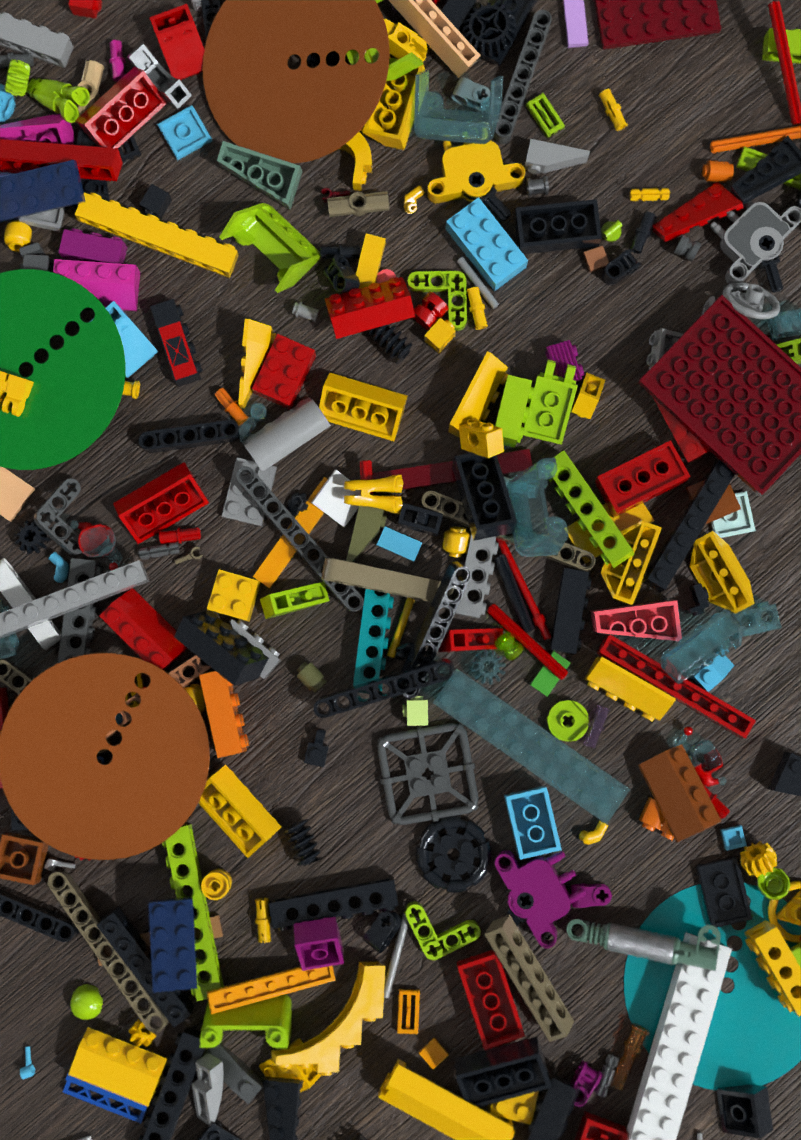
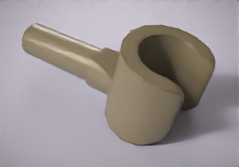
[174,547,203,564]

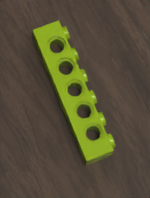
[544,451,635,568]

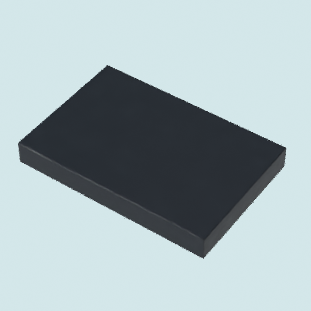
[695,856,753,927]

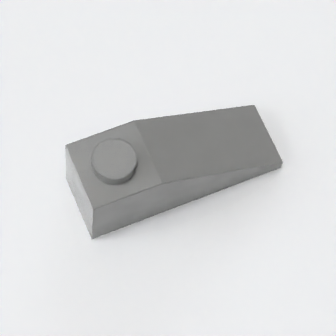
[524,139,590,174]

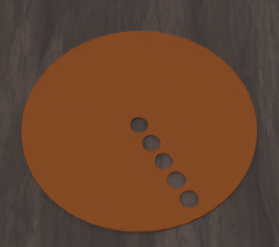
[203,0,390,164]
[0,653,210,860]

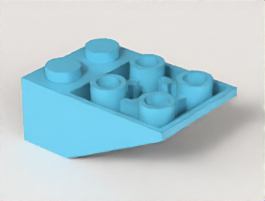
[88,301,158,378]

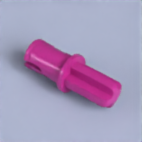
[109,40,126,82]

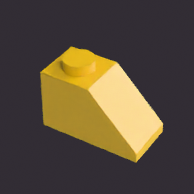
[571,373,605,419]

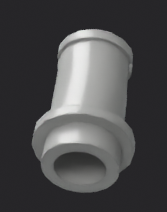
[292,301,319,322]

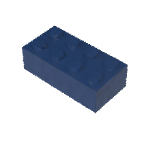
[149,897,197,993]

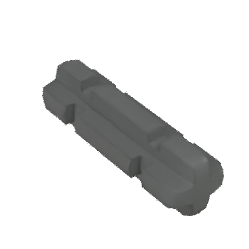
[139,542,180,560]
[594,1054,619,1097]

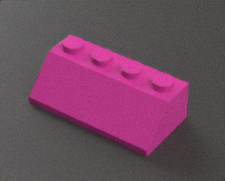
[53,259,140,311]

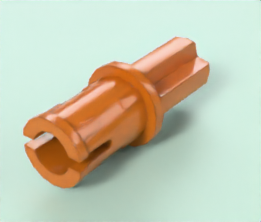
[215,388,249,426]

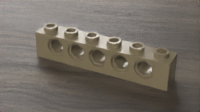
[484,915,574,1042]

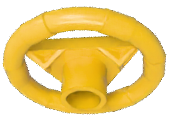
[768,881,801,943]

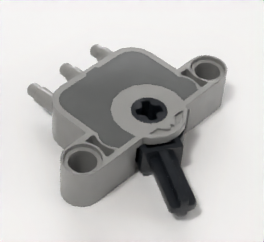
[710,201,801,293]

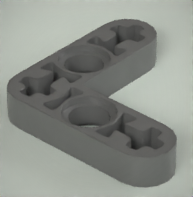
[33,478,82,556]

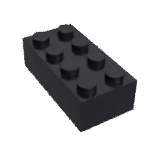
[514,199,602,254]
[452,453,517,541]
[174,611,269,686]

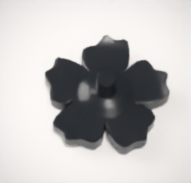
[286,492,308,516]

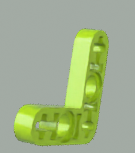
[407,271,467,331]
[405,901,481,960]

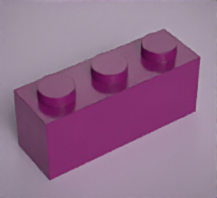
[59,228,127,264]

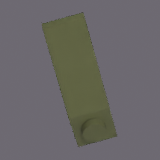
[346,506,387,563]

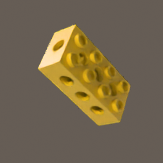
[744,920,801,1016]

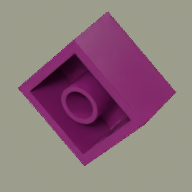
[294,917,344,971]

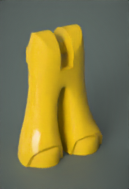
[344,474,403,514]

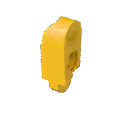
[384,19,427,61]

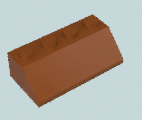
[638,744,722,843]

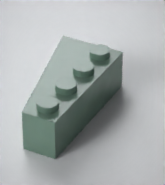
[217,141,303,210]

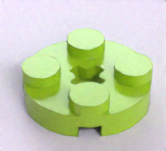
[546,700,589,742]

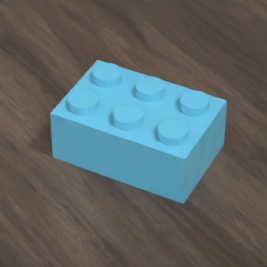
[504,786,562,860]

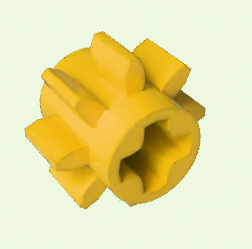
[128,1019,156,1047]

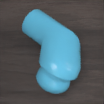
[49,552,69,583]

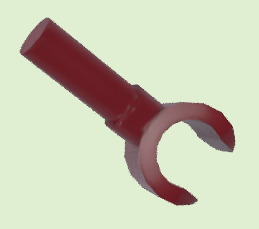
[321,188,350,203]

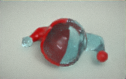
[70,520,123,571]
[674,726,727,787]

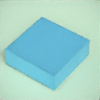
[720,825,747,851]

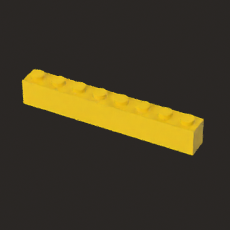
[75,192,238,278]

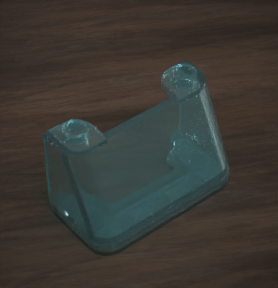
[507,458,569,557]

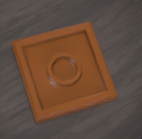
[686,481,741,524]

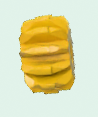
[740,841,777,878]

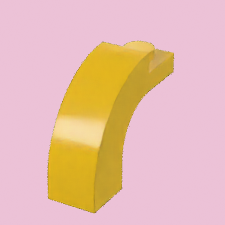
[339,132,372,191]

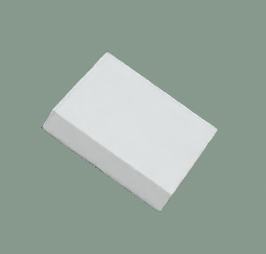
[311,470,360,527]

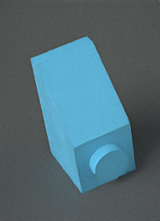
[689,650,734,692]

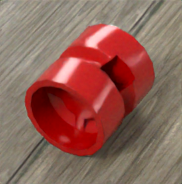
[413,291,449,331]

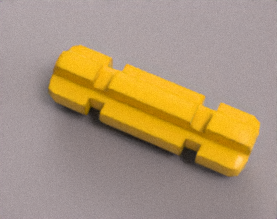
[630,188,670,201]

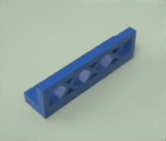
[63,1072,148,1123]

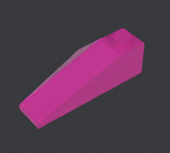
[0,114,74,145]

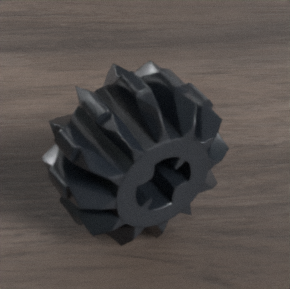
[14,519,51,554]

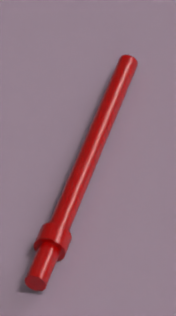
[496,538,552,640]

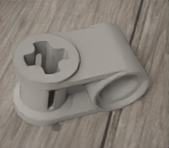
[451,77,491,112]

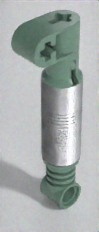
[567,919,721,971]

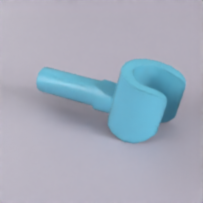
[20,1046,35,1079]

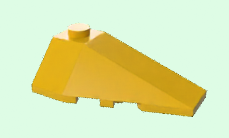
[238,319,276,409]

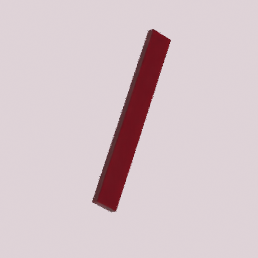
[372,449,533,495]

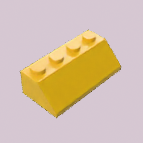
[362,58,427,150]
[448,351,509,438]
[319,373,408,441]
[584,657,676,722]
[199,765,281,858]
[69,1027,167,1107]

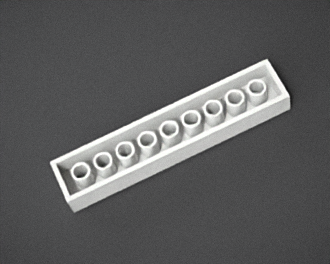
[627,932,732,1140]

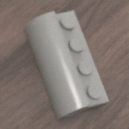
[242,397,331,472]

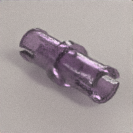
[583,705,610,749]

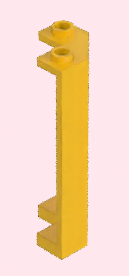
[378,1059,515,1140]

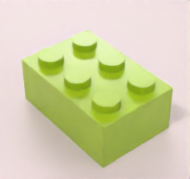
[495,375,534,448]

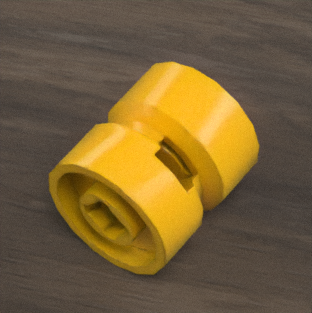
[201,868,232,900]

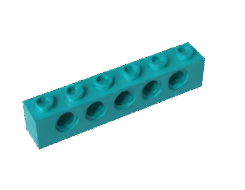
[353,570,394,694]

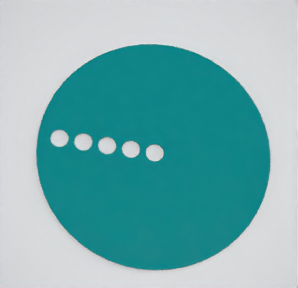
[624,883,801,1090]

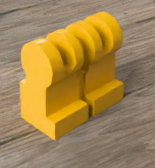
[0,371,34,417]

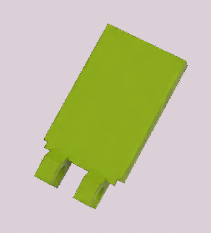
[523,359,578,445]

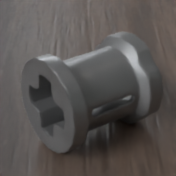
[526,176,549,197]

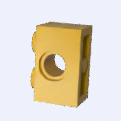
[459,419,504,458]

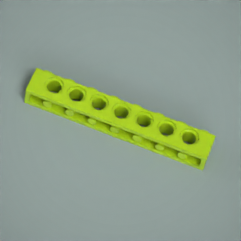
[162,824,224,1001]

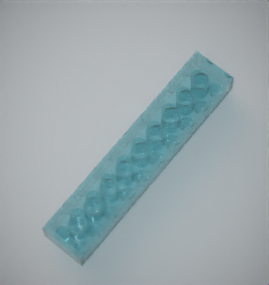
[432,668,630,824]

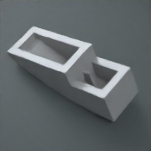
[192,1053,224,1126]

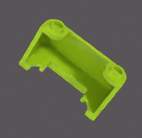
[200,994,292,1048]

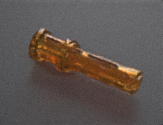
[610,1023,650,1091]

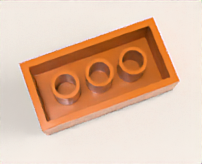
[199,671,249,758]

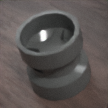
[674,235,701,262]

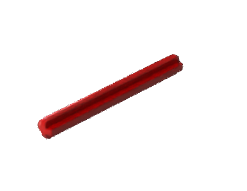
[487,604,568,680]

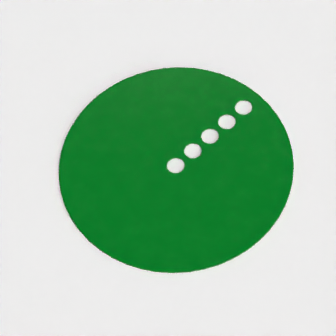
[0,269,126,470]

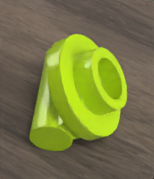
[601,220,622,242]

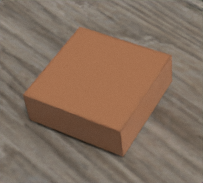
[583,246,609,272]

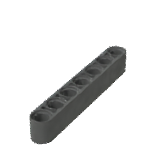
[493,10,552,145]

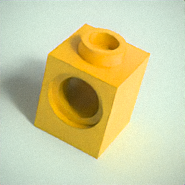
[424,318,456,353]

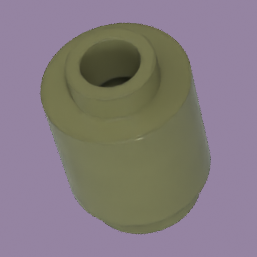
[296,662,327,693]

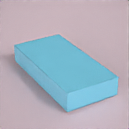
[377,526,422,562]

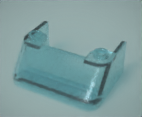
[414,70,503,144]

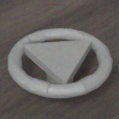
[723,282,780,319]

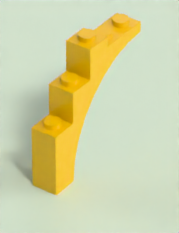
[271,962,385,1076]

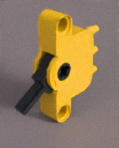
[428,128,525,221]

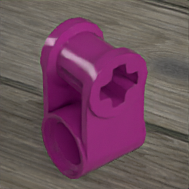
[570,883,612,908]
[570,1061,602,1106]

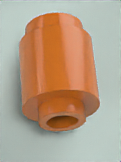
[702,160,734,182]

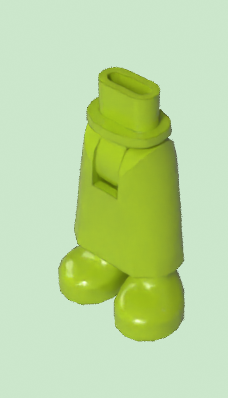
[26,78,90,123]

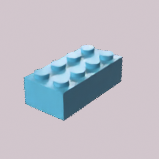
[446,197,528,291]

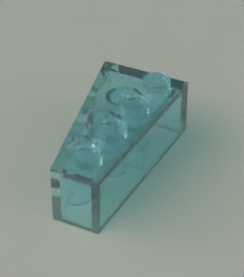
[661,609,743,684]

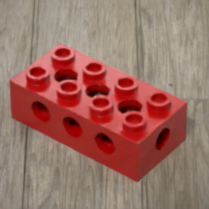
[595,440,691,518]

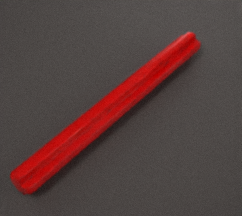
[768,1,801,125]

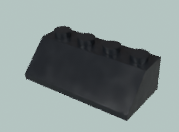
[454,1036,552,1107]

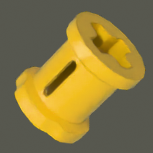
[122,381,140,399]

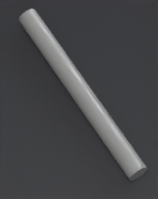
[384,913,409,998]

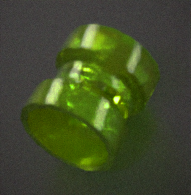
[495,632,524,661]

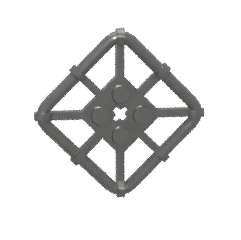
[377,723,479,825]

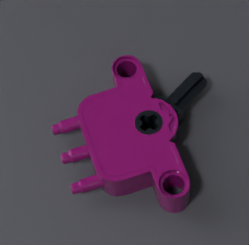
[495,850,587,948]

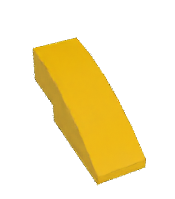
[356,233,386,289]

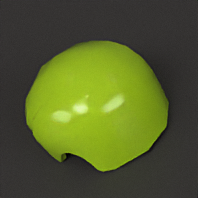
[757,867,790,900]
[70,984,103,1020]

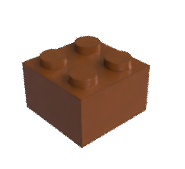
[0,832,49,885]

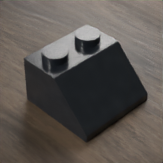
[717,1084,773,1139]

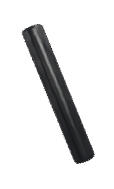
[495,554,534,633]

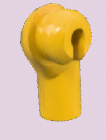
[404,185,425,214]
[579,820,609,845]

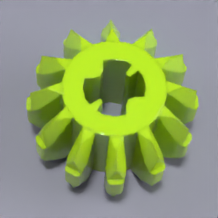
[5,59,30,97]

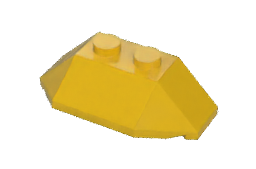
[601,521,662,606]
[690,531,755,614]

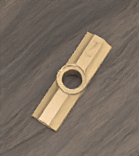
[75,60,104,117]

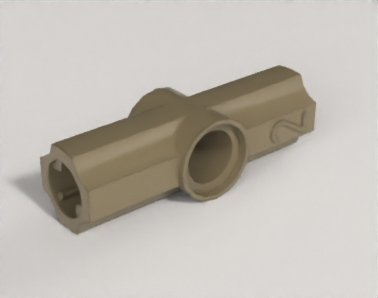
[327,191,389,217]

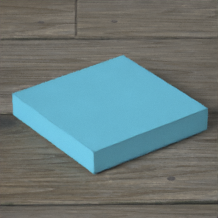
[157,105,212,160]

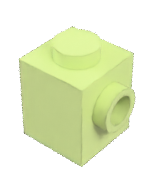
[403,696,428,726]

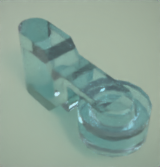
[239,403,267,442]

